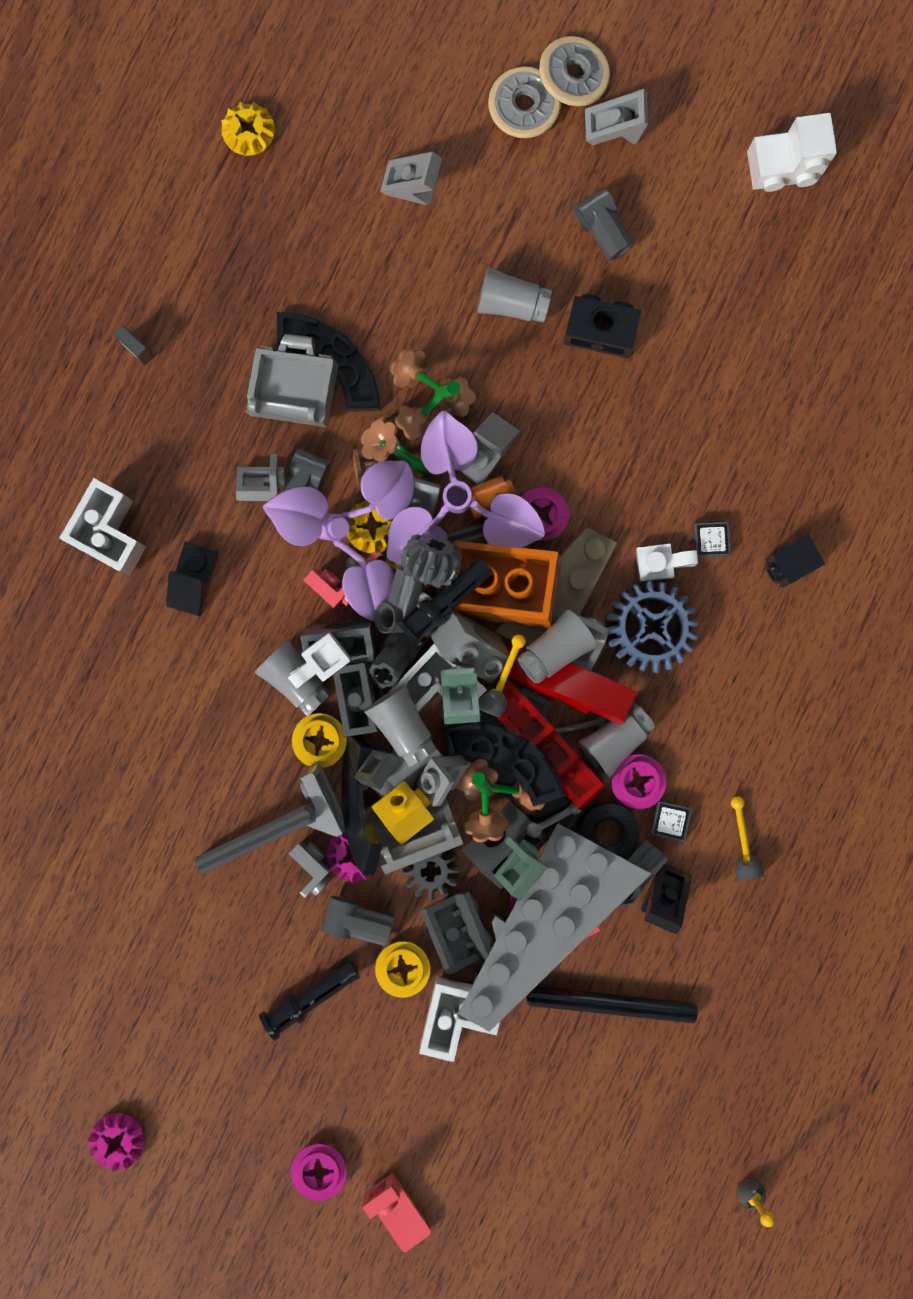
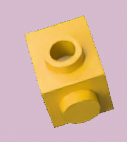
[371,781,434,845]

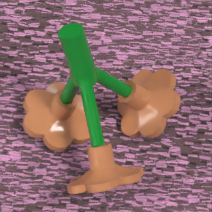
[391,348,476,442]
[353,408,434,490]
[456,758,545,843]

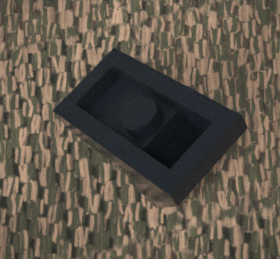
[166,541,220,617]
[641,864,692,935]

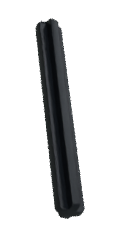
[526,986,698,1023]

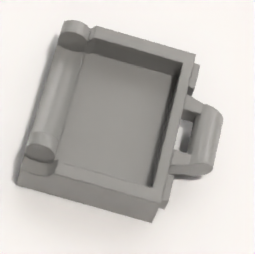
[245,334,339,427]
[365,784,463,874]

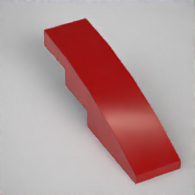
[499,642,637,725]
[497,680,606,810]

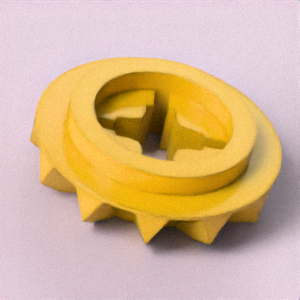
[221,101,275,156]
[347,500,393,553]
[292,713,347,768]
[375,941,430,998]

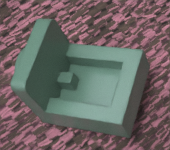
[441,666,480,724]
[494,836,547,900]

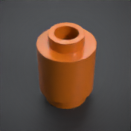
[469,476,517,519]

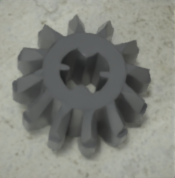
[401,533,463,588]
[401,852,460,900]

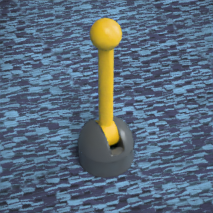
[479,634,526,718]
[731,796,765,880]
[736,1178,775,1227]

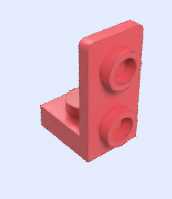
[303,551,384,608]
[362,1173,431,1252]

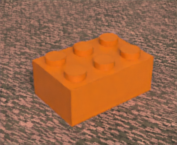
[453,541,562,628]

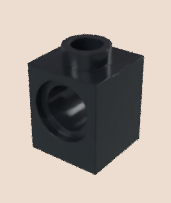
[765,535,825,588]

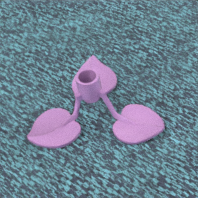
[386,411,545,564]
[263,460,414,621]

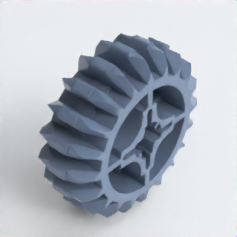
[606,581,699,673]

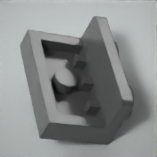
[420,892,493,974]

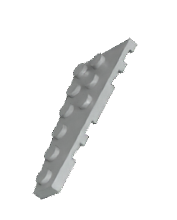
[458,824,651,1032]

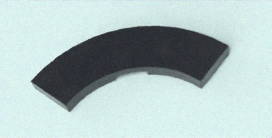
[277,312,381,412]
[442,723,569,806]
[341,735,383,875]

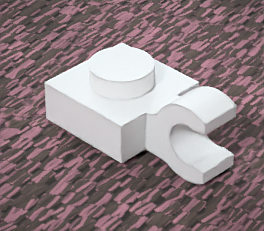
[636,544,698,583]
[288,631,351,689]

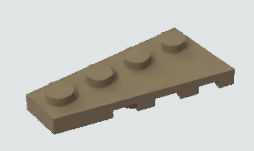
[494,528,617,648]

